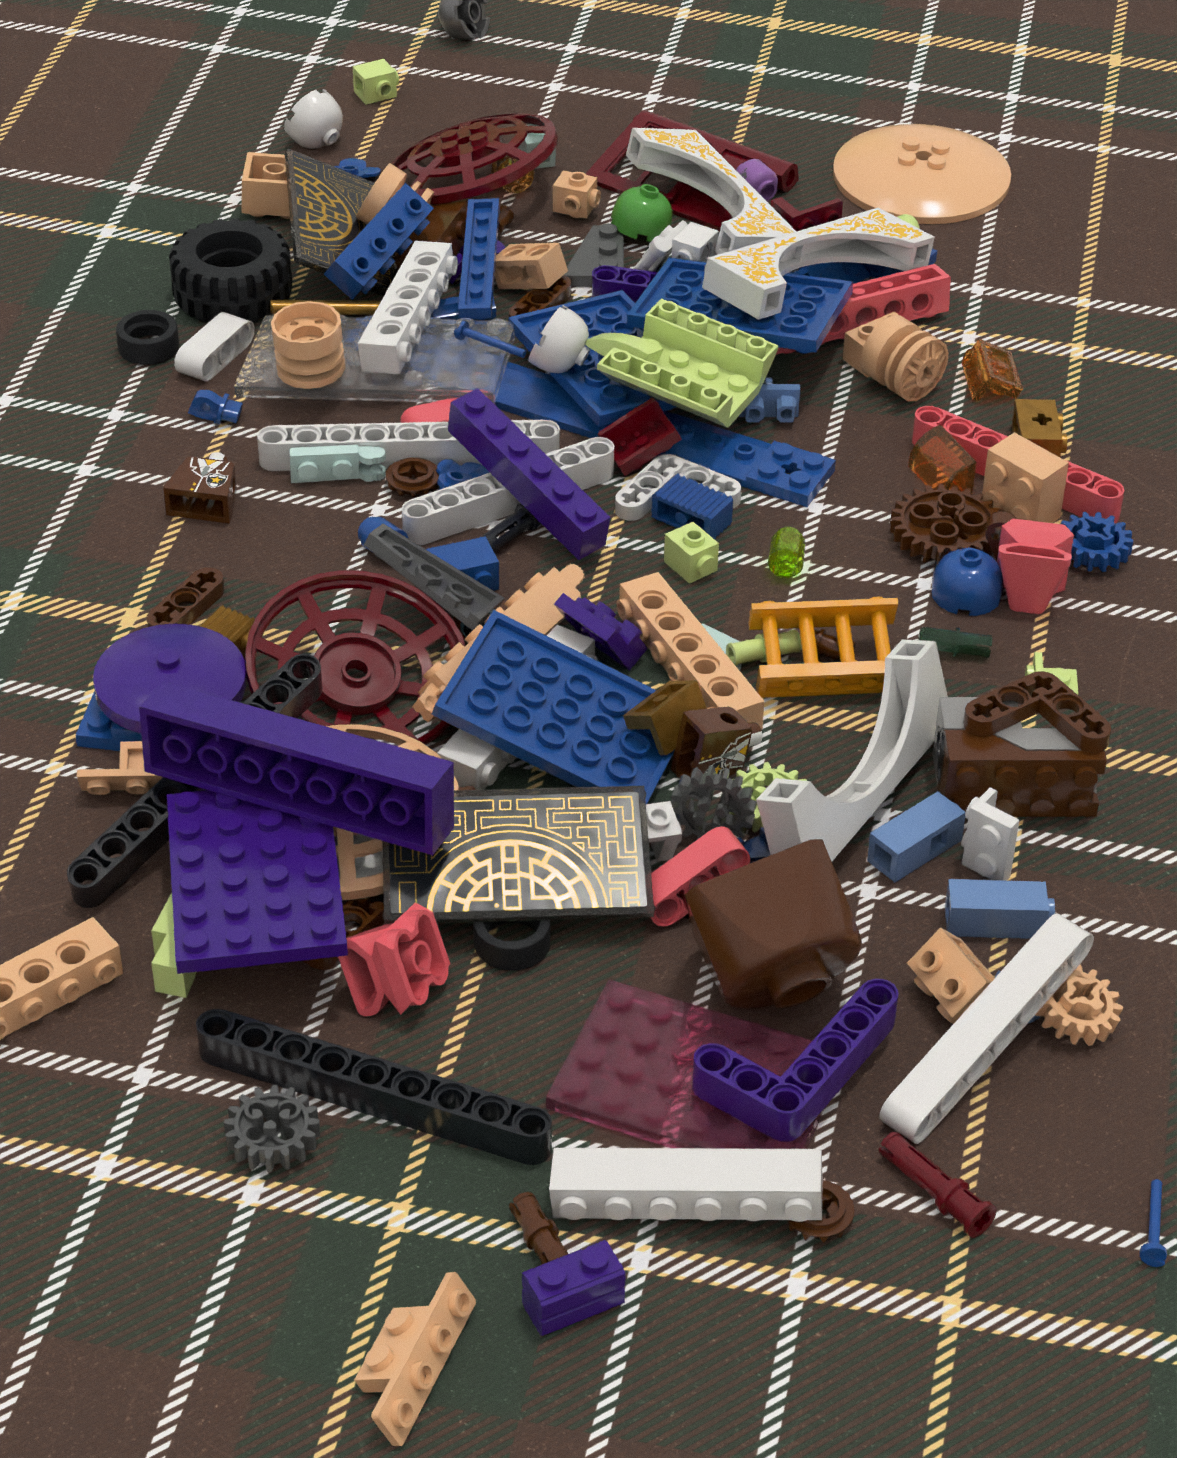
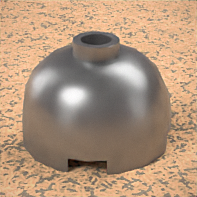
[438,0,490,40]

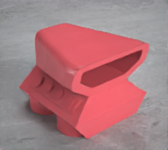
[997,518,1074,614]
[338,902,450,1016]

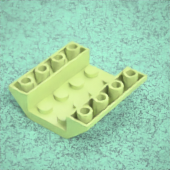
[597,299,778,428]

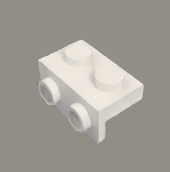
[961,787,1019,881]

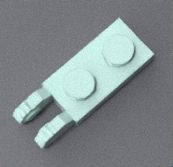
[289,445,386,483]

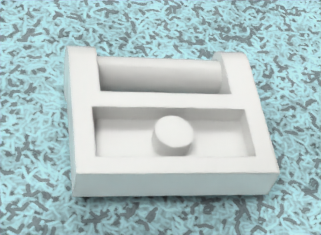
[630,220,688,272]

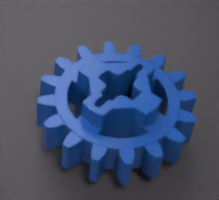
[1061,512,1133,572]

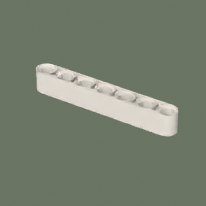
[402,437,614,545]
[879,913,1094,1144]

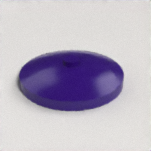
[93,624,247,733]

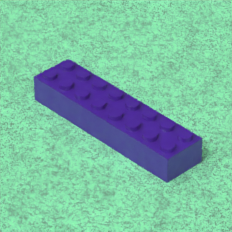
[139,681,454,855]

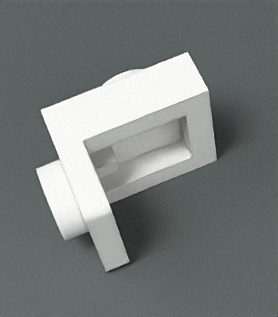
[639,801,682,862]

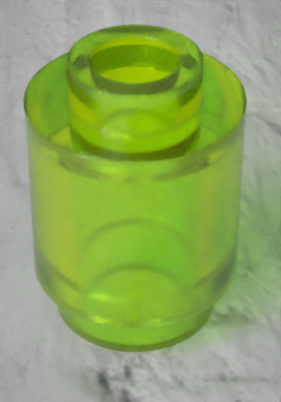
[768,527,806,578]

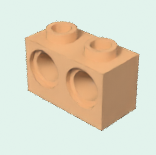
[495,243,568,289]

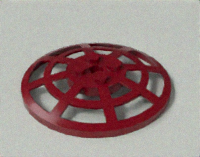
[391,113,558,204]
[245,570,466,745]

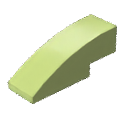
[151,893,196,998]

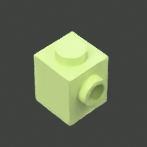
[353,59,399,105]
[664,522,719,584]

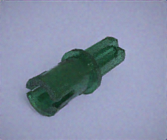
[918,627,992,658]

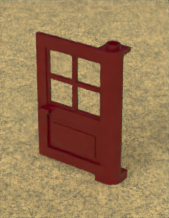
[585,110,799,231]

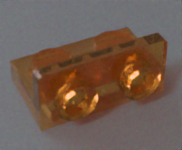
[962,339,1023,402]

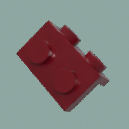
[598,398,682,476]

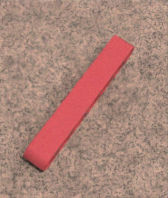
[912,406,1124,523]

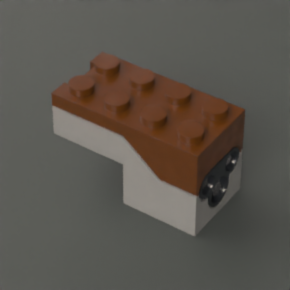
[932,697,1107,817]

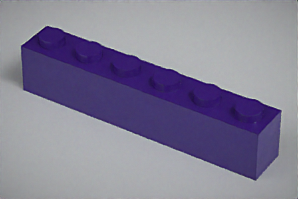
[448,388,611,560]

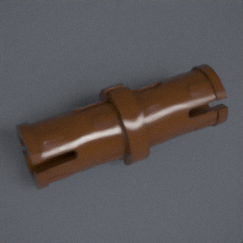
[509,1192,568,1264]

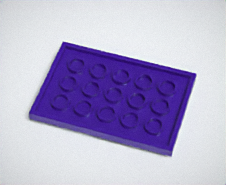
[167,790,348,974]

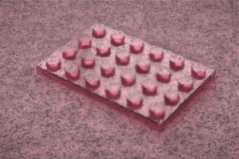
[546,979,825,1149]

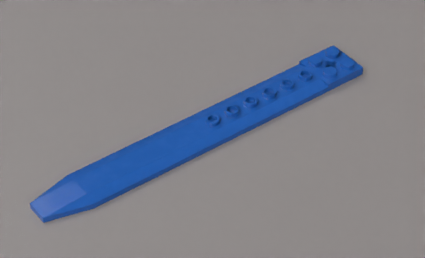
[344,326,836,507]

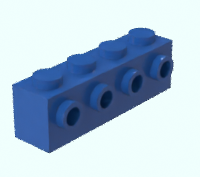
[324,183,434,300]

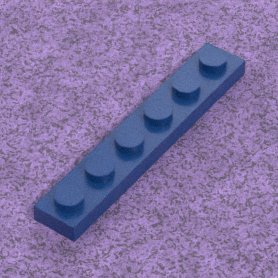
[458,198,500,320]

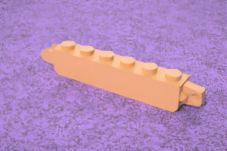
[412,563,585,722]

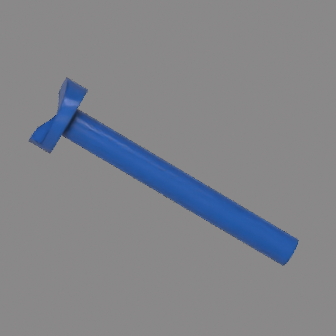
[454,321,526,358]
[1140,1179,1167,1267]

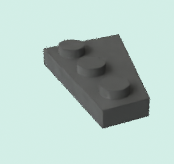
[564,223,624,287]

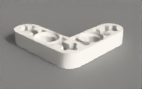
[615,454,741,521]

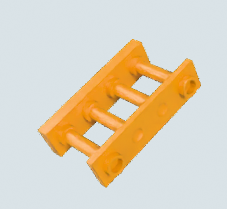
[748,597,898,698]

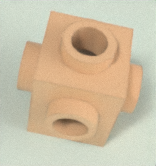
[553,170,601,219]

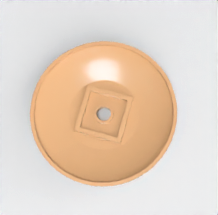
[833,124,1011,224]

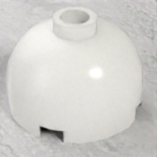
[284,89,343,149]
[528,305,591,373]

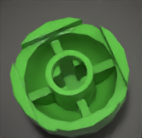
[610,184,673,242]

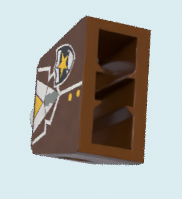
[163,452,237,524]
[671,706,762,779]

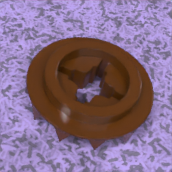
[386,458,439,497]
[787,1180,854,1243]

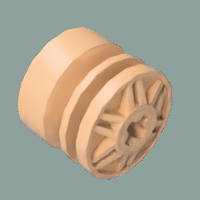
[356,163,434,225]
[271,301,346,389]
[860,315,949,402]

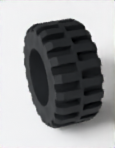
[169,218,293,323]

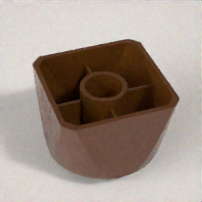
[685,839,862,1009]

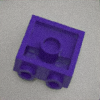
[554,593,648,671]

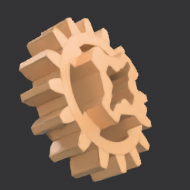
[1035,964,1123,1046]

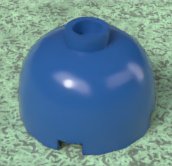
[931,548,1003,616]

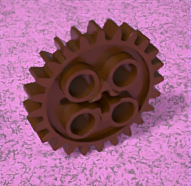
[890,484,1002,565]

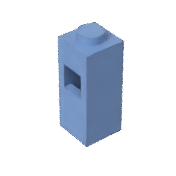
[867,791,966,883]
[945,879,1055,939]

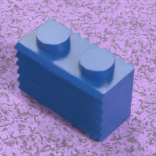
[651,473,733,539]

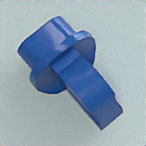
[188,390,243,424]

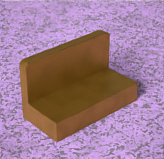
[623,680,707,755]

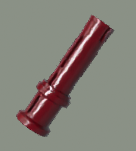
[878,1131,997,1238]

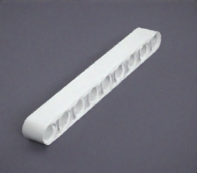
[257,420,560,471]

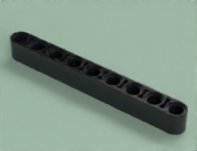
[67,654,323,908]
[196,1009,552,1165]

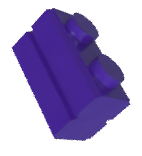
[522,1240,626,1336]

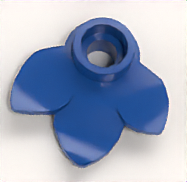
[328,158,381,180]
[436,459,490,490]

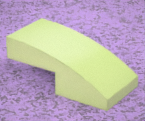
[585,333,664,362]

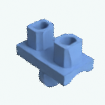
[739,377,800,422]

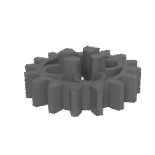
[671,765,757,839]
[224,1085,320,1172]

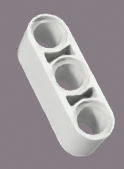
[174,312,255,381]

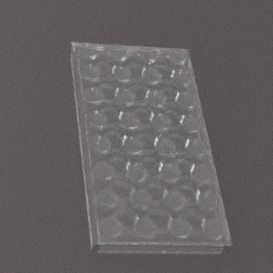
[234,315,515,404]

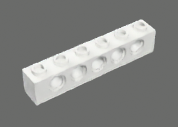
[358,241,458,374]

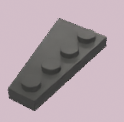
[364,524,505,631]

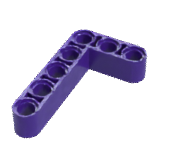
[692,978,898,1142]

